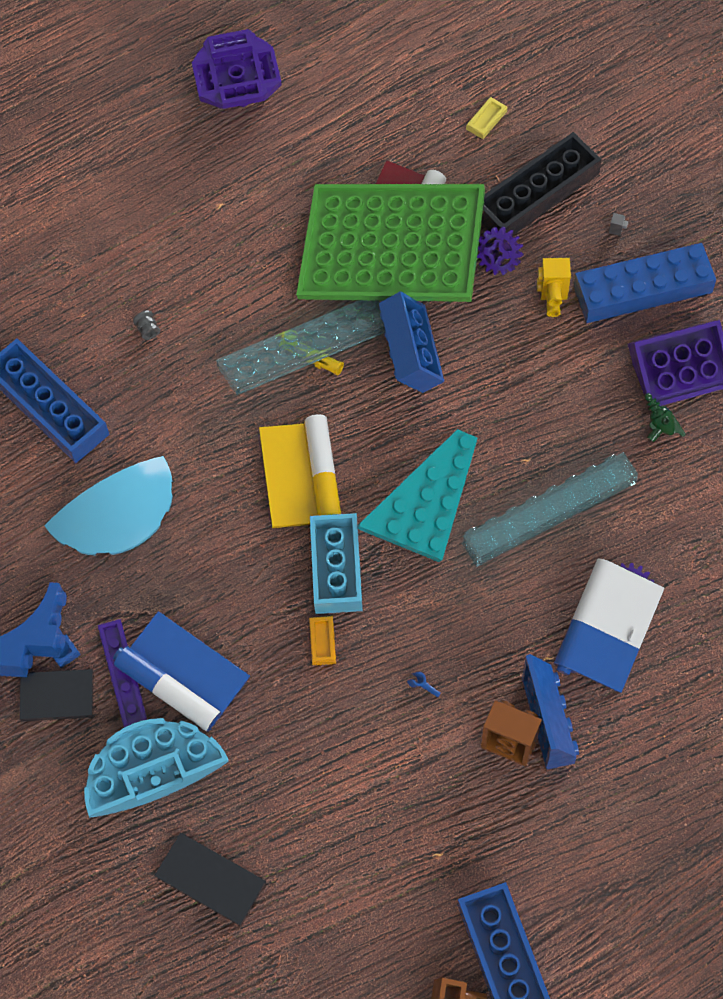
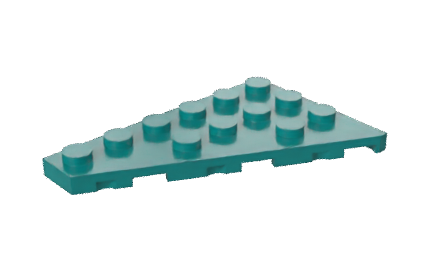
[357,429,478,562]

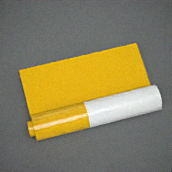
[259,414,341,528]

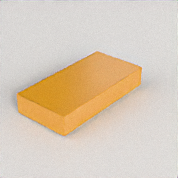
[309,616,336,665]

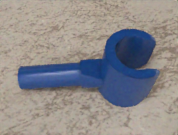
[407,672,441,698]

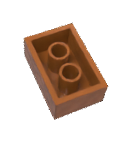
[481,700,542,767]

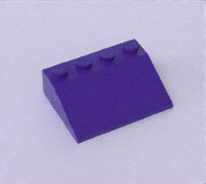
[627,320,723,406]

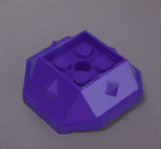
[192,29,282,109]

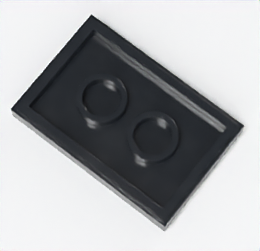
[20,669,94,722]

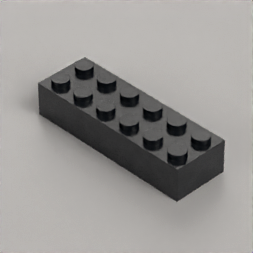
[481,132,602,236]

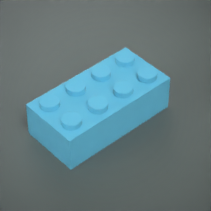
[310,513,363,614]

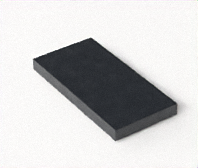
[154,833,266,927]

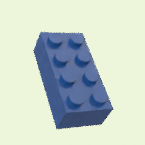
[379,291,444,393]

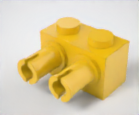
[536,258,571,317]

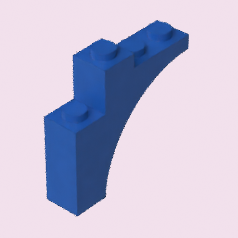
[0,582,67,677]

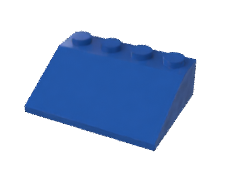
[522,654,579,770]

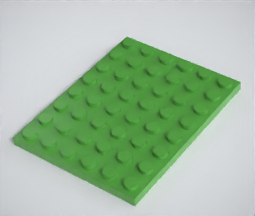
[296,184,485,302]

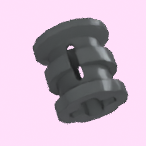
[133,310,160,340]

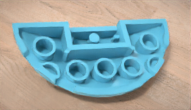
[44,456,173,556]
[84,718,229,818]

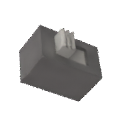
[609,213,628,236]

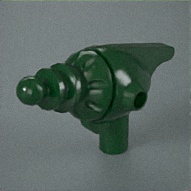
[644,393,686,443]

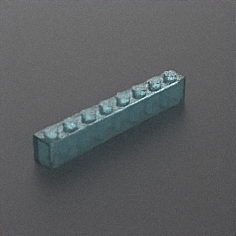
[463,452,638,567]

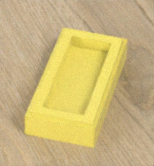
[466,97,508,139]

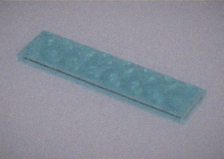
[216,300,385,395]

